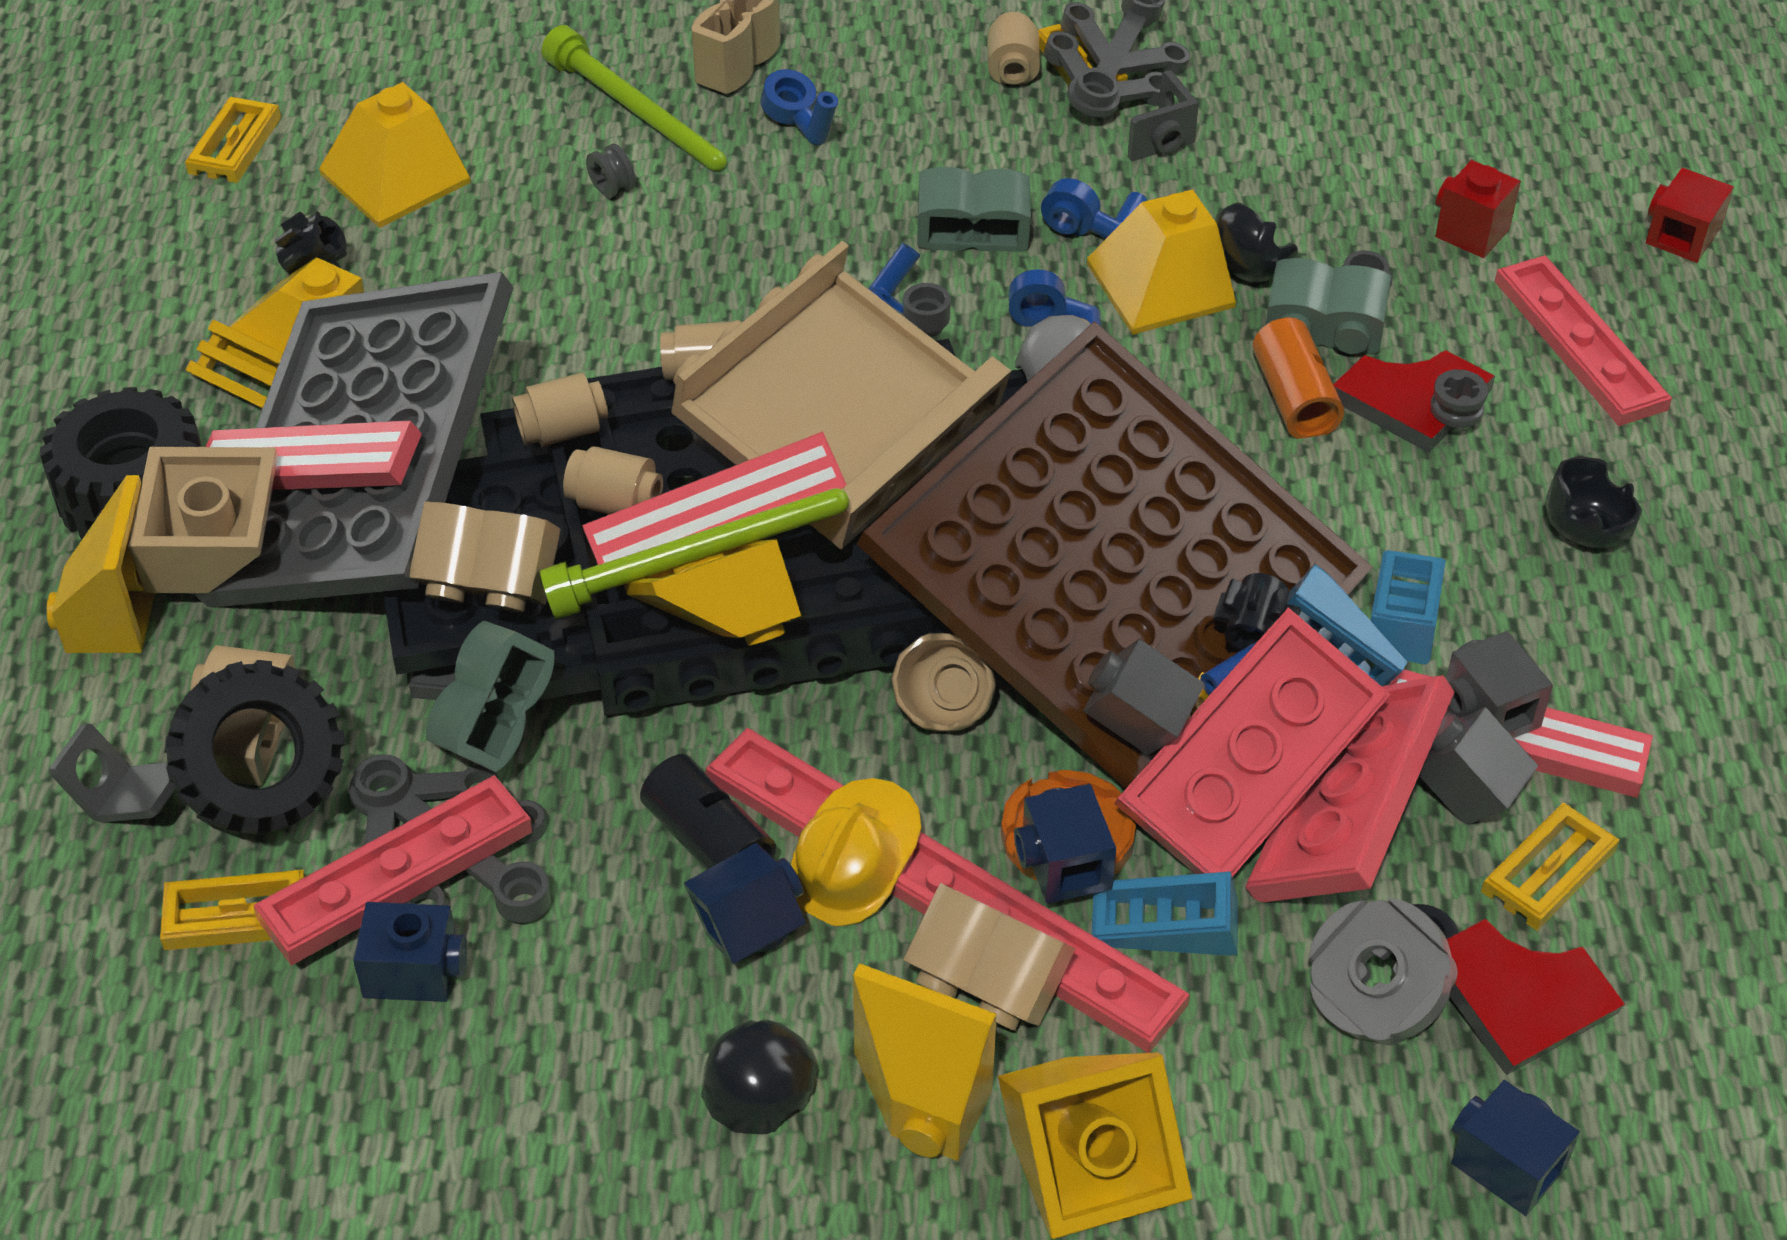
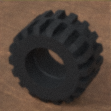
[40,387,202,539]
[164,660,345,835]

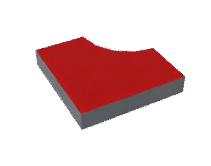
[1333,350,1495,453]
[1447,919,1625,1075]

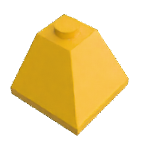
[319,82,471,228]
[1086,189,1236,335]
[223,258,364,374]
[47,475,155,653]
[623,539,801,645]
[853,963,997,1161]
[998,1052,1193,1239]

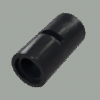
[640,754,776,870]

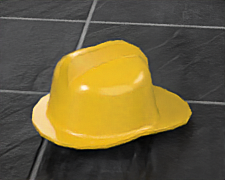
[791,778,922,927]

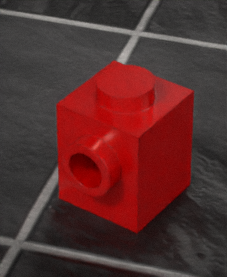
[1435,159,1521,259]
[1646,167,1734,263]

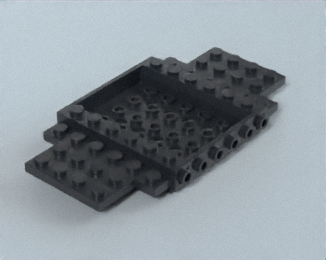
[383,339,1027,716]

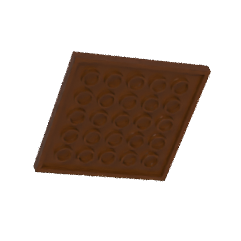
[857,321,1373,789]

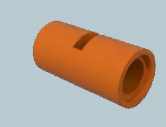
[1253,317,1344,439]

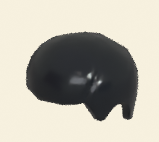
[1215,202,1298,283]
[1545,456,1642,548]
[701,1019,817,1134]

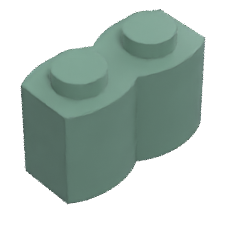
[917,167,1031,252]
[1266,258,1391,354]
[426,621,554,772]

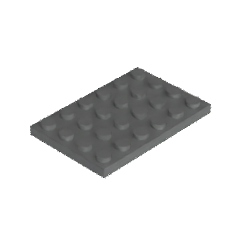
[194,272,514,607]

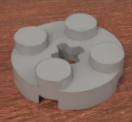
[1309,898,1458,1046]

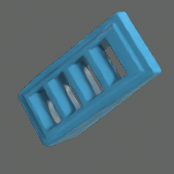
[1370,550,1446,665]
[1286,564,1407,686]
[1092,872,1238,955]

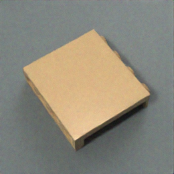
[671,241,1011,550]

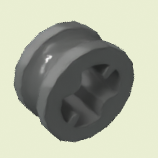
[586,143,636,199]
[1430,369,1488,428]

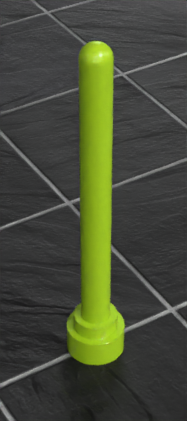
[541,25,727,172]
[540,488,849,620]

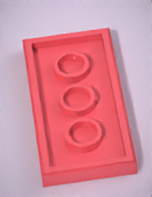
[1114,607,1391,877]
[1245,675,1455,902]

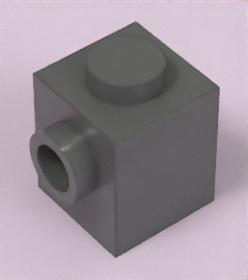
[1446,630,1553,738]
[1083,639,1205,755]
[1419,707,1538,825]

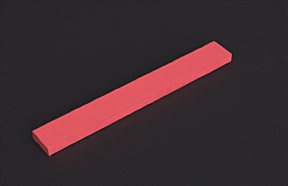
[706,727,1190,1053]

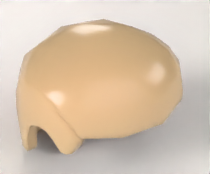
[891,633,997,731]

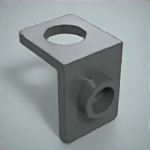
[1128,70,1199,162]
[49,724,176,823]

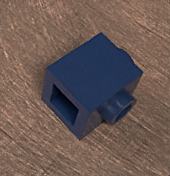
[1014,783,1116,904]
[684,843,806,964]
[353,902,467,1002]
[1451,1079,1580,1216]

